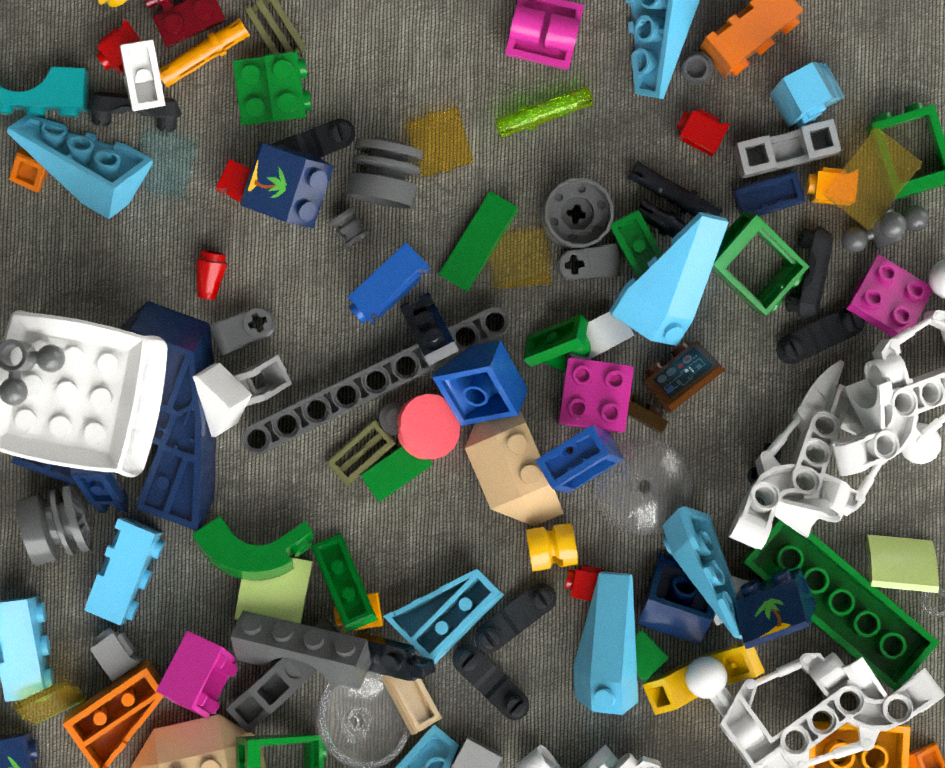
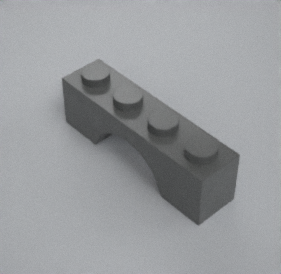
[230,610,371,690]

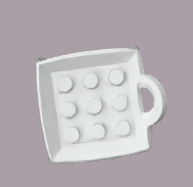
[0,310,167,478]

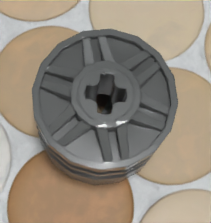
[346,138,424,209]
[540,178,614,249]
[16,484,93,566]

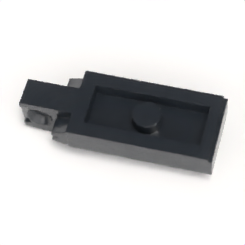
[354,633,435,681]

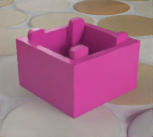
[156,631,238,719]

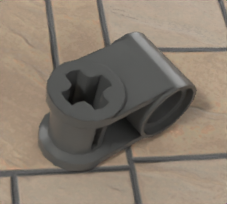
[556,243,622,280]
[210,308,277,357]

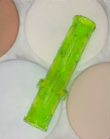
[494,86,594,139]

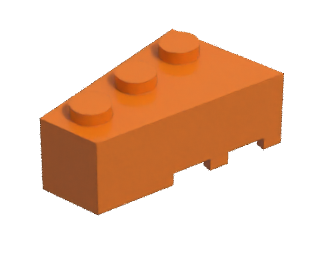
[699,0,804,78]
[62,659,164,768]

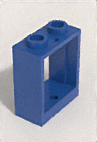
[535,425,625,493]

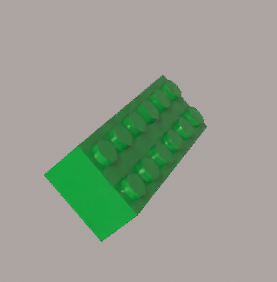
[739,517,940,691]

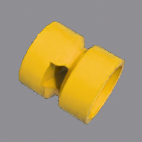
[526,523,578,571]

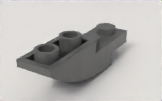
[225,616,340,733]

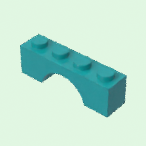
[0,67,90,117]

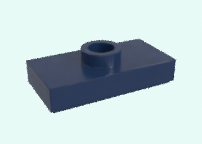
[732,171,806,216]

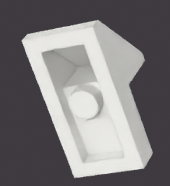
[119,39,166,111]

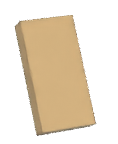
[381,675,442,735]

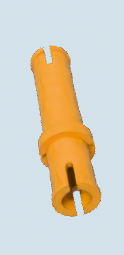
[159,18,250,88]

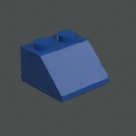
[432,340,528,426]

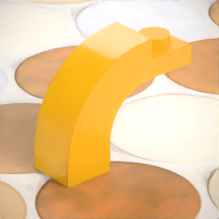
[642,643,765,715]

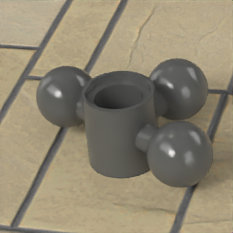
[841,205,929,253]
[0,339,65,406]

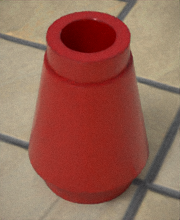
[196,250,228,300]

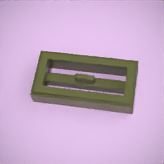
[245,0,308,55]
[326,418,396,487]

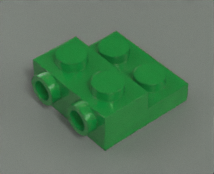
[233,51,312,126]

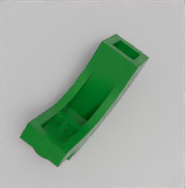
[192,516,314,581]

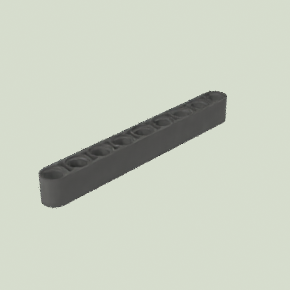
[242,307,510,454]

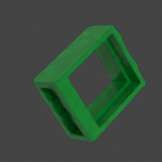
[866,102,945,202]
[712,210,810,316]
[236,732,327,768]

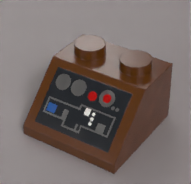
[643,340,725,413]

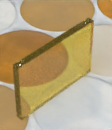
[823,127,923,231]

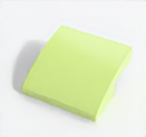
[865,534,939,593]
[235,557,313,624]

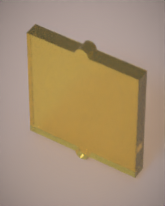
[406,107,474,178]
[488,230,552,290]
[13,679,86,725]

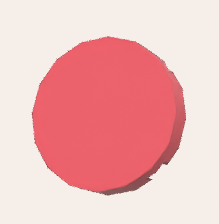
[396,394,460,460]

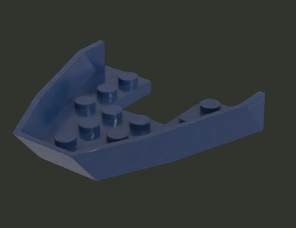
[11,301,216,531]

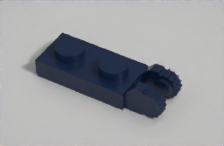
[71,468,129,513]

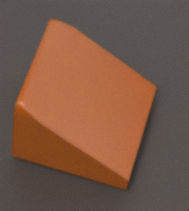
[9,148,49,193]
[908,742,945,768]

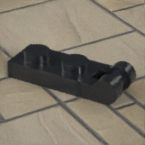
[399,292,459,366]

